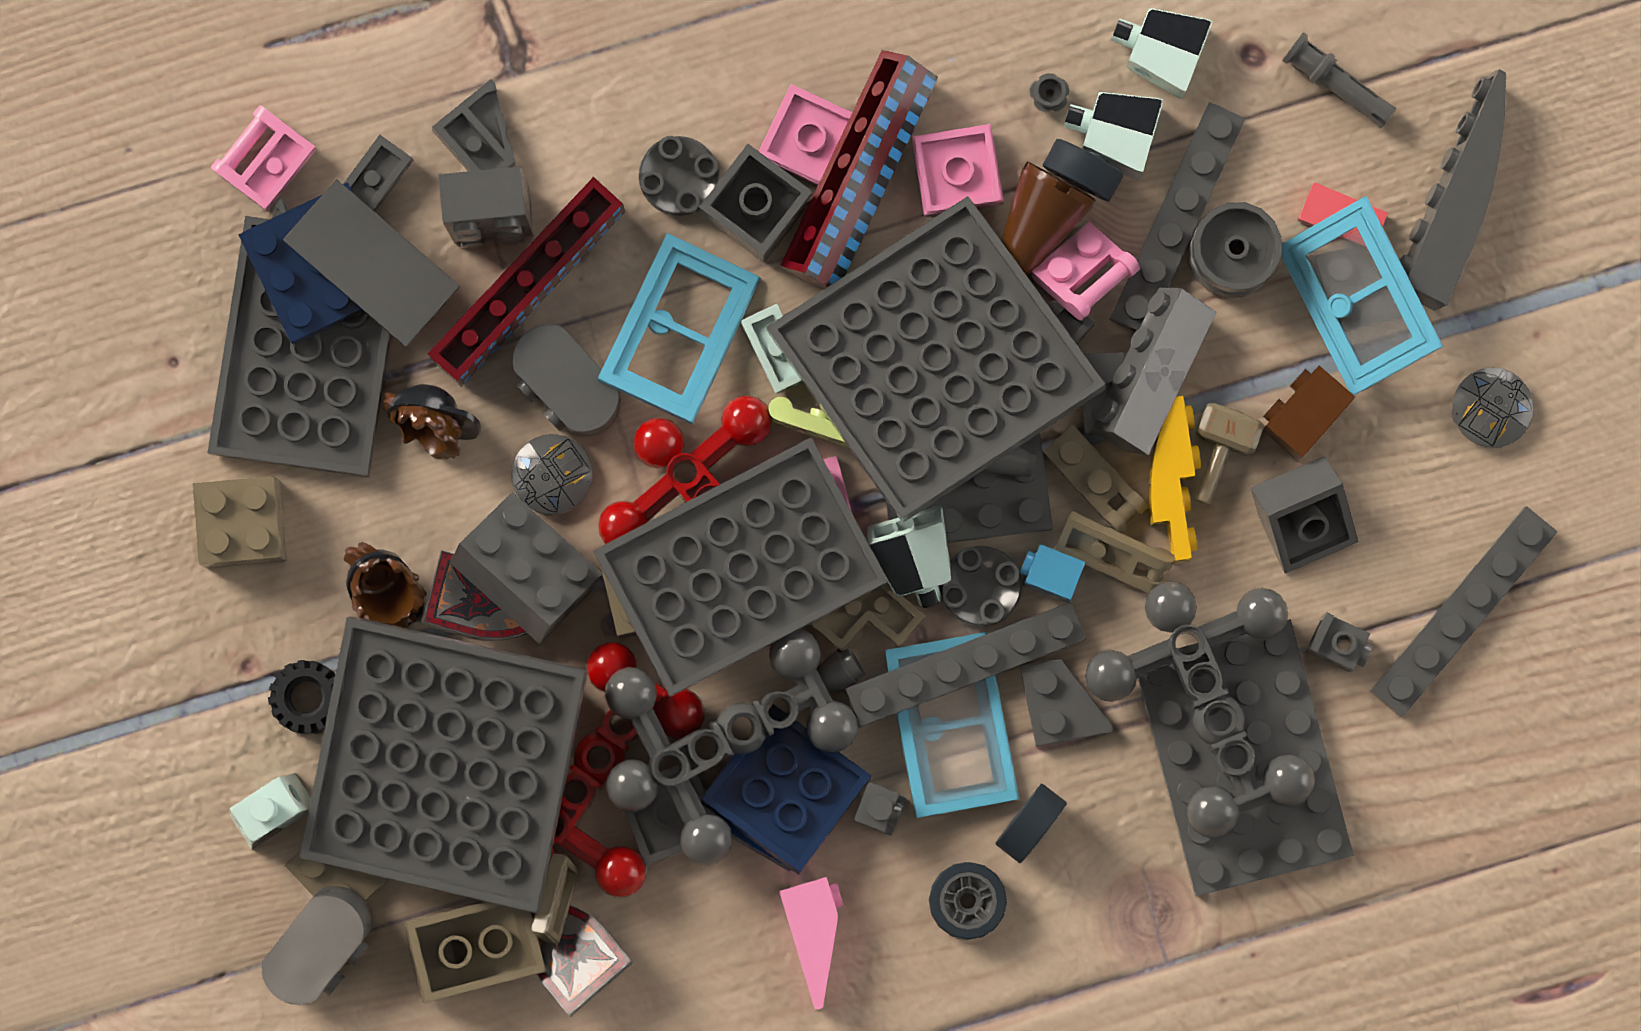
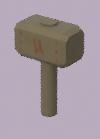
[1195,403,1264,505]

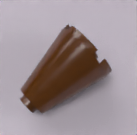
[1001,161,1096,275]

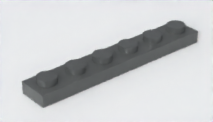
[1109,102,1245,332]
[1370,506,1558,717]
[844,602,1086,728]

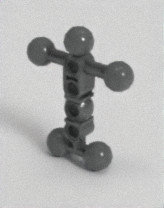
[1085,581,1315,838]
[605,629,858,866]

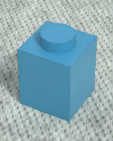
[1020,544,1085,603]

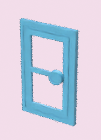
[597,233,761,425]

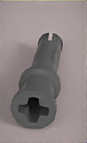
[1282,32,1396,129]

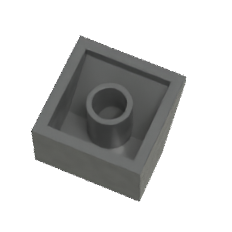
[1251,456,1359,574]

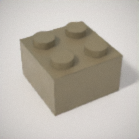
[193,476,287,568]

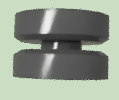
[1189,202,1282,298]

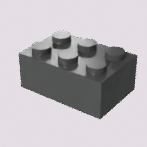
[438,166,534,248]
[450,492,602,644]

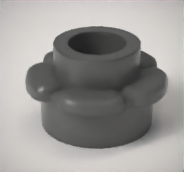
[1030,73,1069,112]

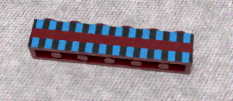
[780,50,938,289]
[428,176,625,387]

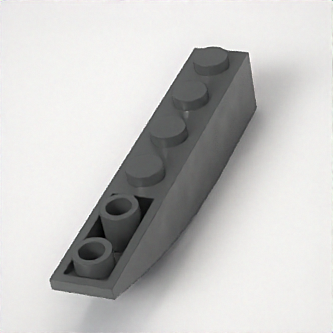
[1399,69,1506,311]

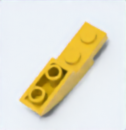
[1148,396,1201,564]

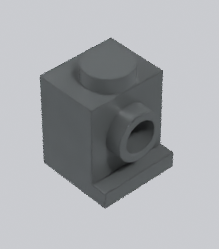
[1305,612,1373,672]
[854,782,906,836]

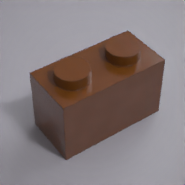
[1263,365,1356,462]

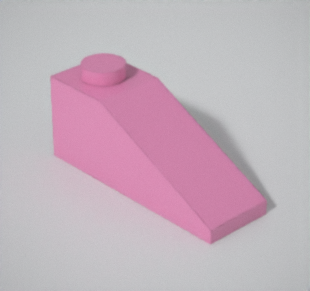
[779,877,844,1010]

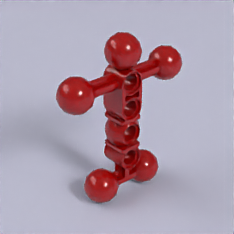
[598,395,773,647]
[548,642,705,898]

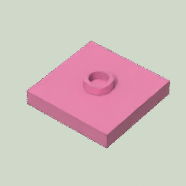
[759,84,852,186]
[911,124,1004,217]

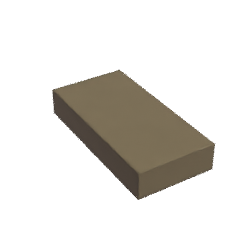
[531,853,579,945]

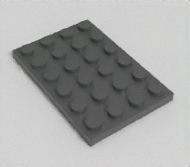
[207,216,391,477]
[593,437,888,697]
[1137,619,1354,896]

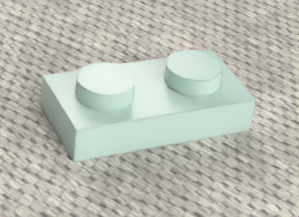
[741,304,802,395]

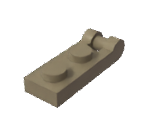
[1043,425,1149,533]
[1055,511,1175,593]

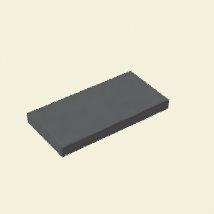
[283,179,460,348]

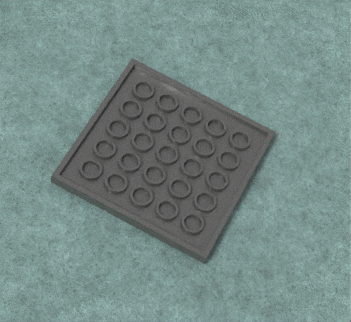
[766,196,1106,523]
[300,616,588,913]

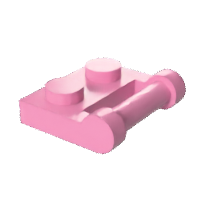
[210,105,317,212]
[1032,222,1140,321]

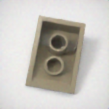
[403,901,546,1003]

